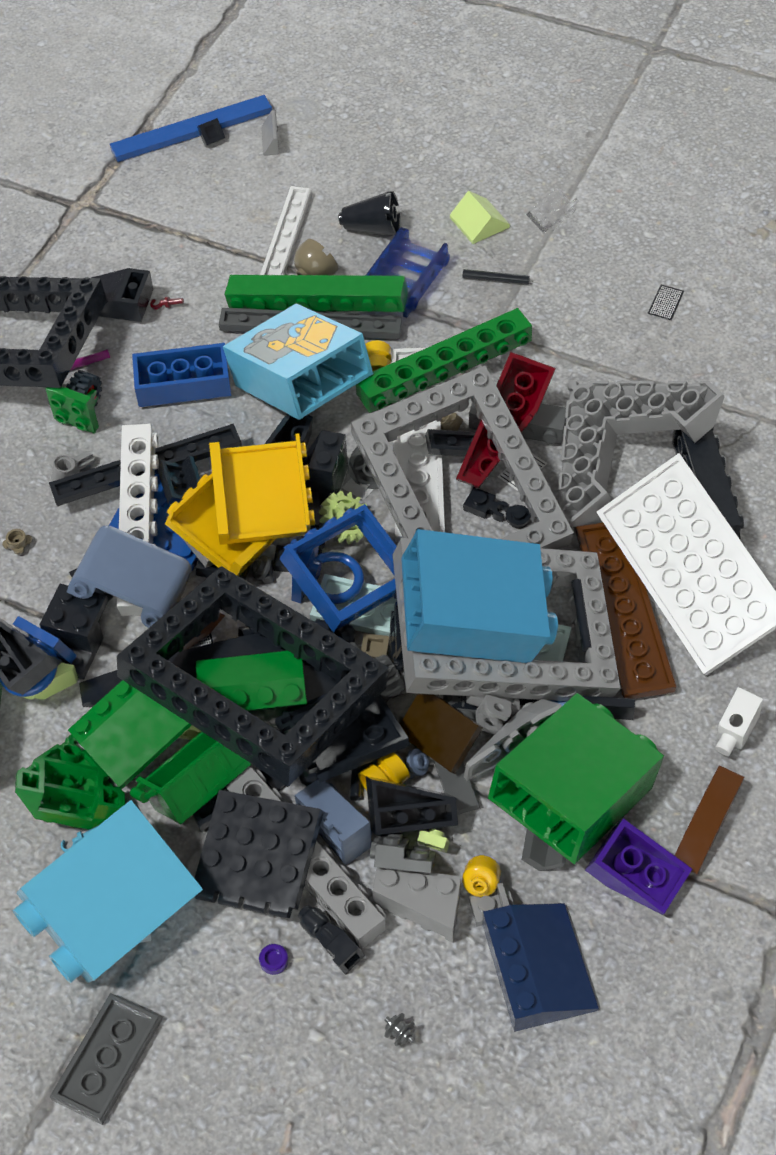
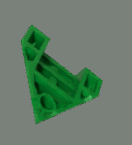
[15,734,125,830]

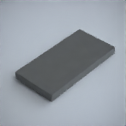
[50,993,162,1125]

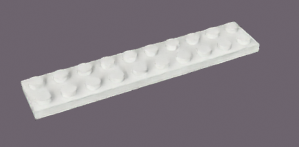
[391,348,445,542]

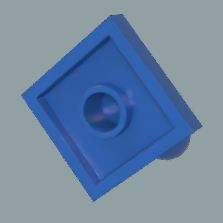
[291,546,364,604]
[0,616,77,697]

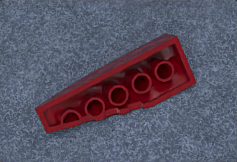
[456,352,556,488]

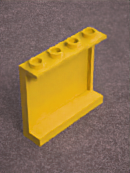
[209,434,315,545]
[165,471,276,576]

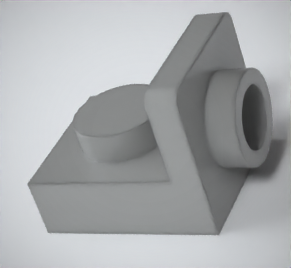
[469,883,514,927]

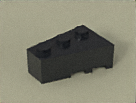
[0,619,63,695]

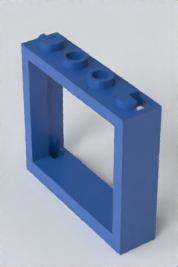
[280,504,397,632]

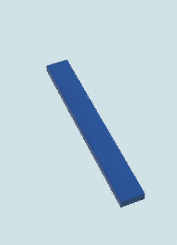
[110,95,272,162]

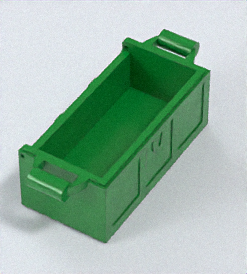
[130,707,251,824]

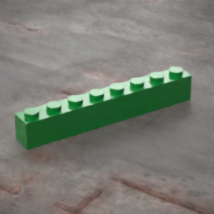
[224,275,408,312]

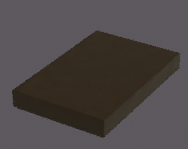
[400,693,483,774]

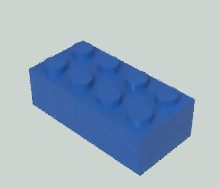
[132,343,231,407]

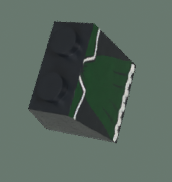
[302,430,349,505]

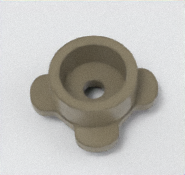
[2,529,32,554]

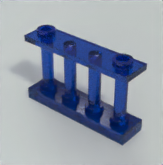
[365,227,450,318]

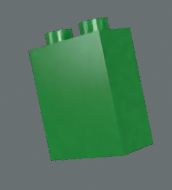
[488,693,664,865]

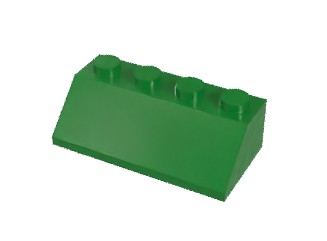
[196,651,307,710]

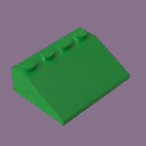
[68,680,192,790]

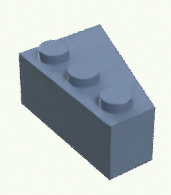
[295,780,372,866]

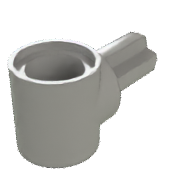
[51,451,95,481]

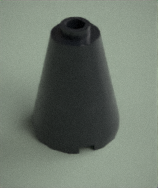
[338,191,400,236]

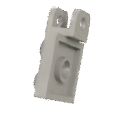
[466,694,520,734]

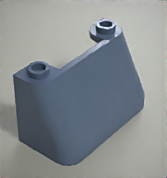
[67,525,192,628]

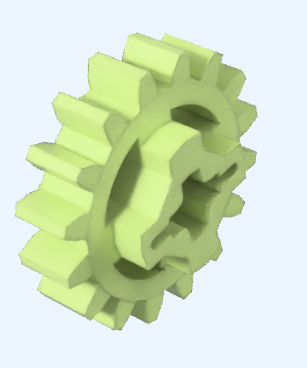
[319,491,367,544]

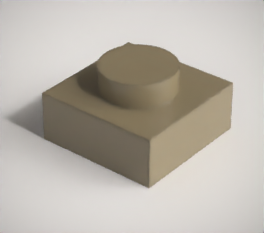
[361,634,390,658]

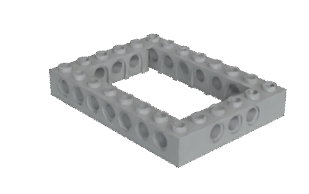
[351,365,574,550]
[393,538,620,701]

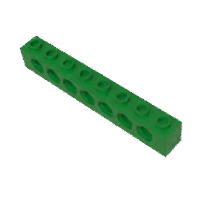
[356,308,532,413]

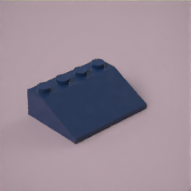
[483,903,599,1032]

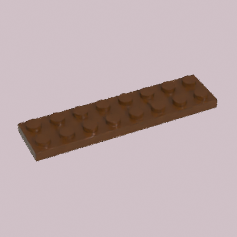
[576,522,676,699]

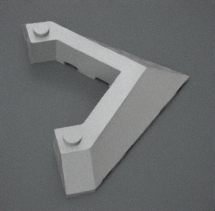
[558,381,725,527]

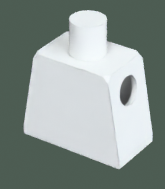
[715,687,763,756]

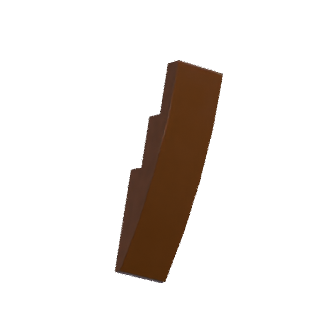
[674,765,745,875]

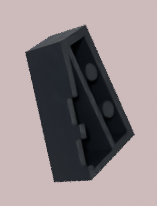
[366,776,458,835]

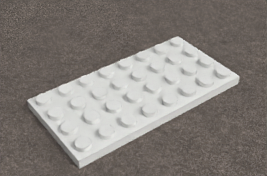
[597,453,776,676]

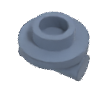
[406,749,429,779]

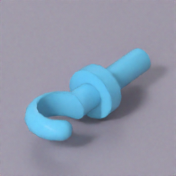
[61,826,98,852]

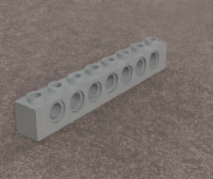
[223,766,386,949]

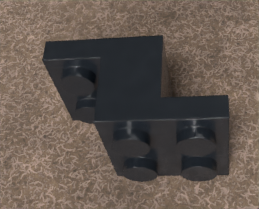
[39,583,109,680]

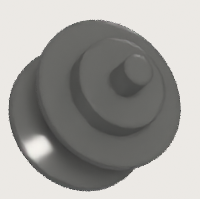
[384,1013,415,1046]

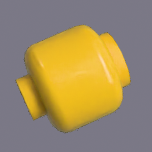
[462,855,501,898]

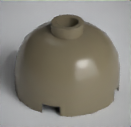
[294,239,338,275]

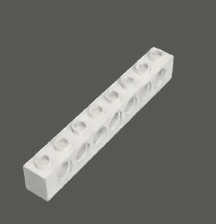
[117,424,159,616]

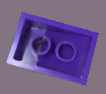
[585,818,692,915]

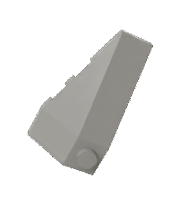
[464,699,562,781]

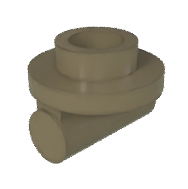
[440,413,463,431]

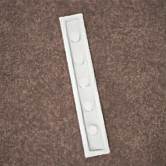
[260,186,312,275]

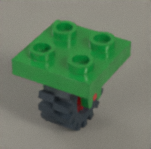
[45,370,102,434]

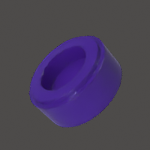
[259,944,288,975]

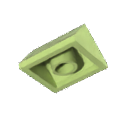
[450,191,510,244]

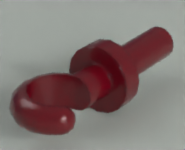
[150,297,184,310]

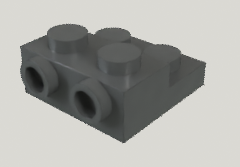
[370,833,436,873]

